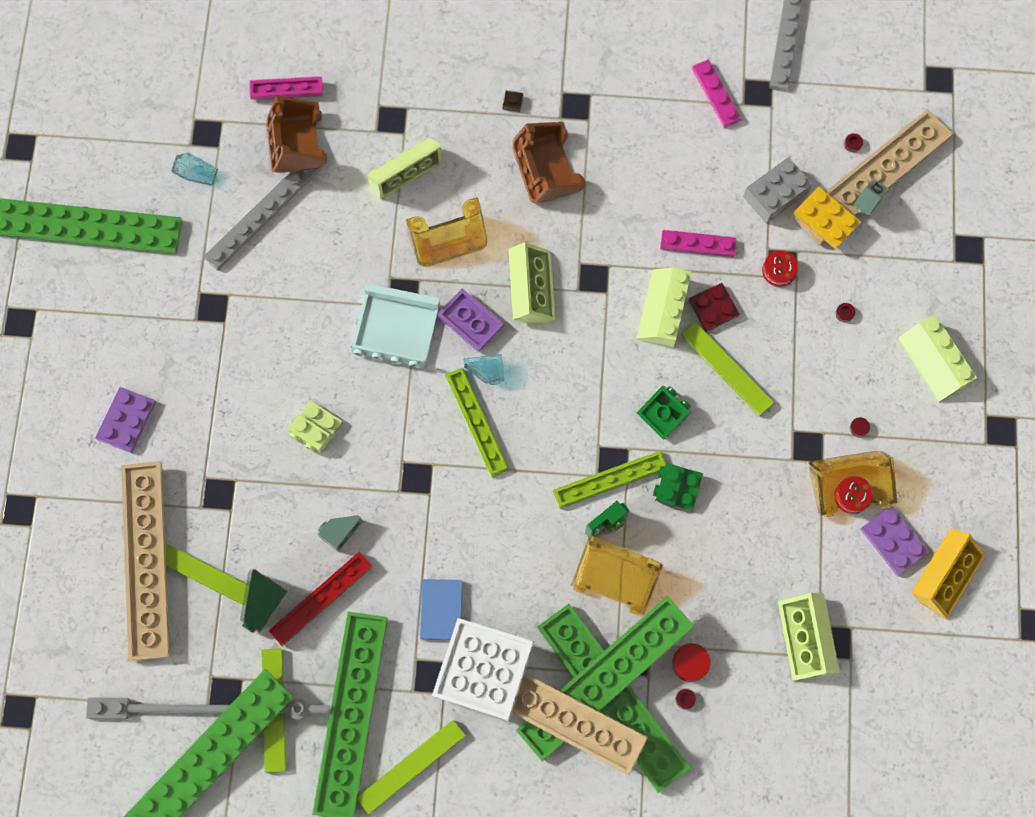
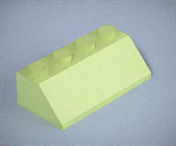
[368,138,442,199]
[509,242,555,323]
[637,267,692,348]
[898,314,977,402]
[778,593,840,680]

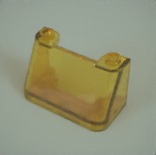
[406,197,488,267]
[808,451,898,517]
[570,536,663,615]

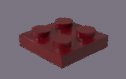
[688,283,740,332]

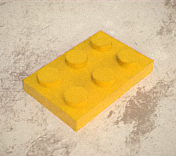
[794,187,861,249]

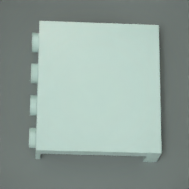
[350,283,440,368]

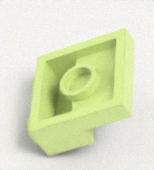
[288,401,343,454]

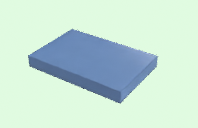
[420,579,462,640]

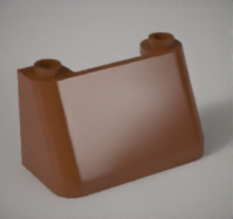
[266,95,327,173]
[512,122,586,203]

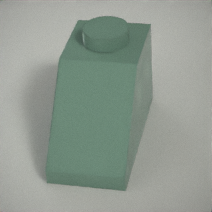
[854,179,890,216]
[318,515,363,552]

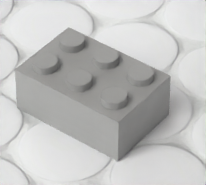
[743,157,812,224]

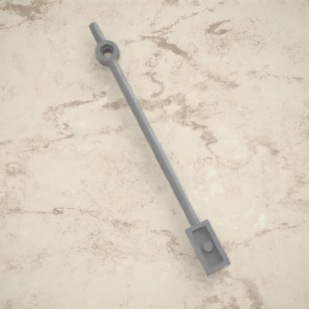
[86,698,330,720]

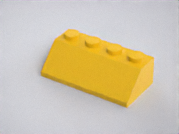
[911,528,986,619]

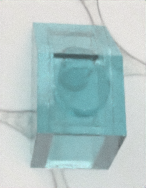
[171,152,218,186]
[464,354,504,385]

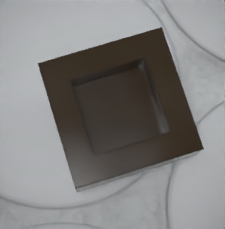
[503,90,523,112]

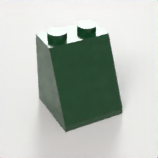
[240,569,288,633]

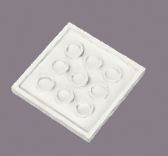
[432,618,534,721]

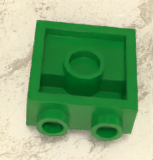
[636,385,692,440]
[653,463,703,511]
[585,500,630,538]

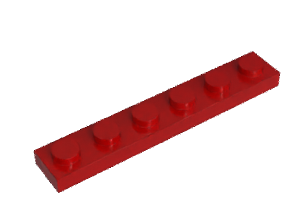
[269,552,373,647]

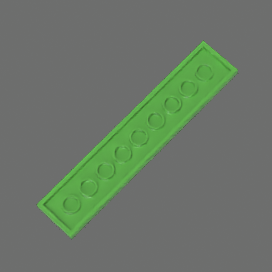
[0,198,183,254]
[516,595,694,761]
[537,604,691,793]
[312,611,388,817]
[124,669,295,817]

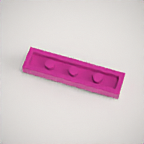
[692,59,741,128]
[249,76,323,100]
[660,230,736,257]

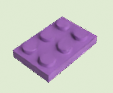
[437,288,504,353]
[95,387,156,454]
[860,505,929,576]

